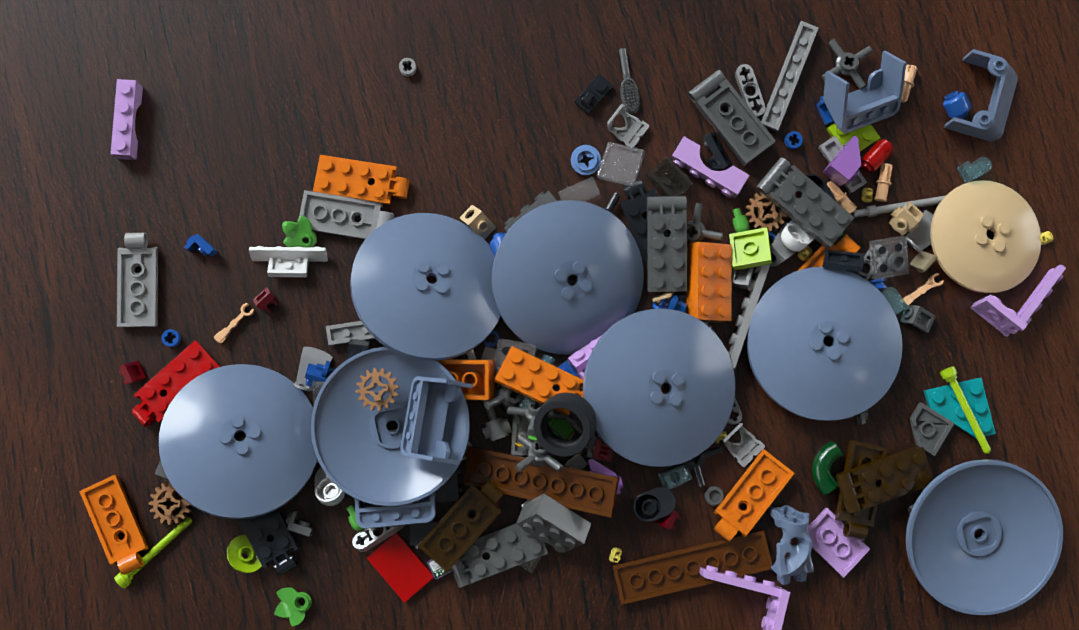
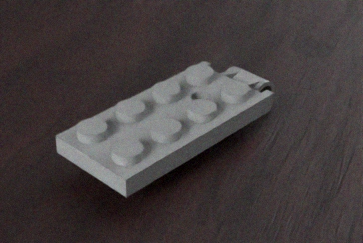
[299,190,394,239]
[117,233,158,327]

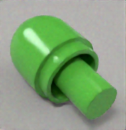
[732,208,750,233]
[346,505,364,531]

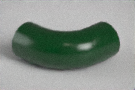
[812,441,843,495]

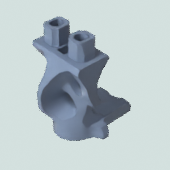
[768,505,814,585]

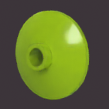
[227,535,262,573]

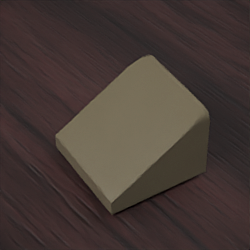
[909,251,937,274]

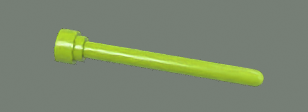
[940,366,991,454]
[114,517,192,589]

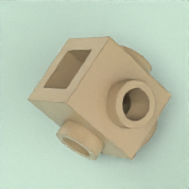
[889,201,924,236]

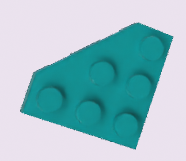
[923,378,996,438]

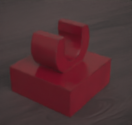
[253,287,278,313]
[119,361,146,384]
[592,439,614,462]
[654,510,681,530]

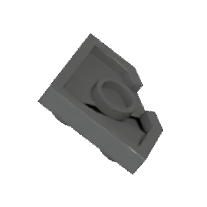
[909,403,954,456]

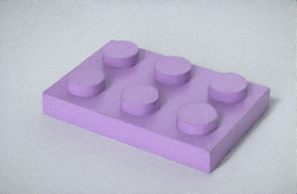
[808,508,870,577]

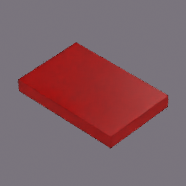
[367,532,434,603]

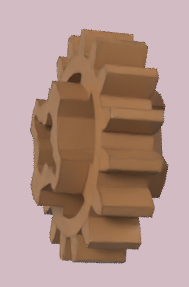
[745,193,787,232]
[355,368,400,411]
[149,483,192,525]

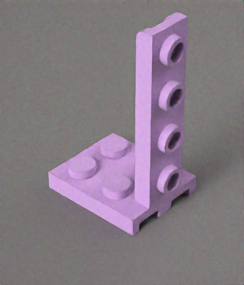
[971,265,1066,337]
[699,565,790,630]

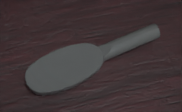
[619,48,640,114]

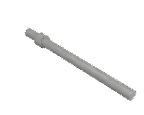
[852,195,946,218]

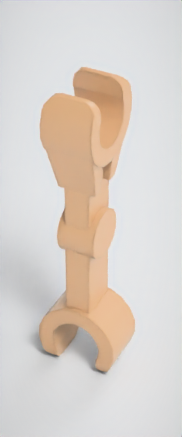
[900,273,944,307]
[214,303,255,343]

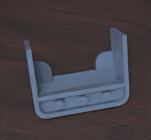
[944,49,1018,142]
[823,51,907,133]
[401,376,473,465]
[355,492,436,529]

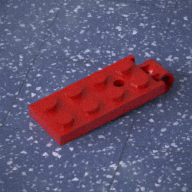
[131,340,220,427]

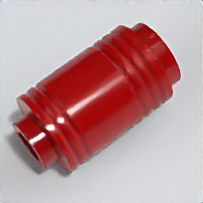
[861,139,894,173]

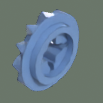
[571,145,601,175]

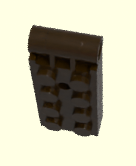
[836,446,933,513]

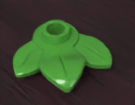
[282,215,317,248]
[274,587,312,626]

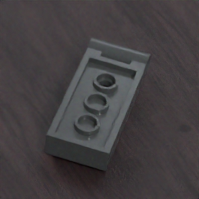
[688,70,776,167]
[756,157,854,248]
[647,196,687,292]
[451,523,548,588]

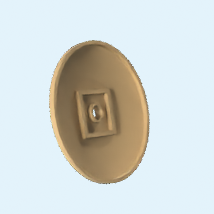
[930,180,1041,293]

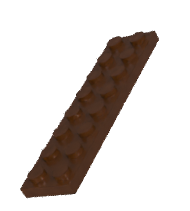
[463,446,619,517]
[612,530,773,605]

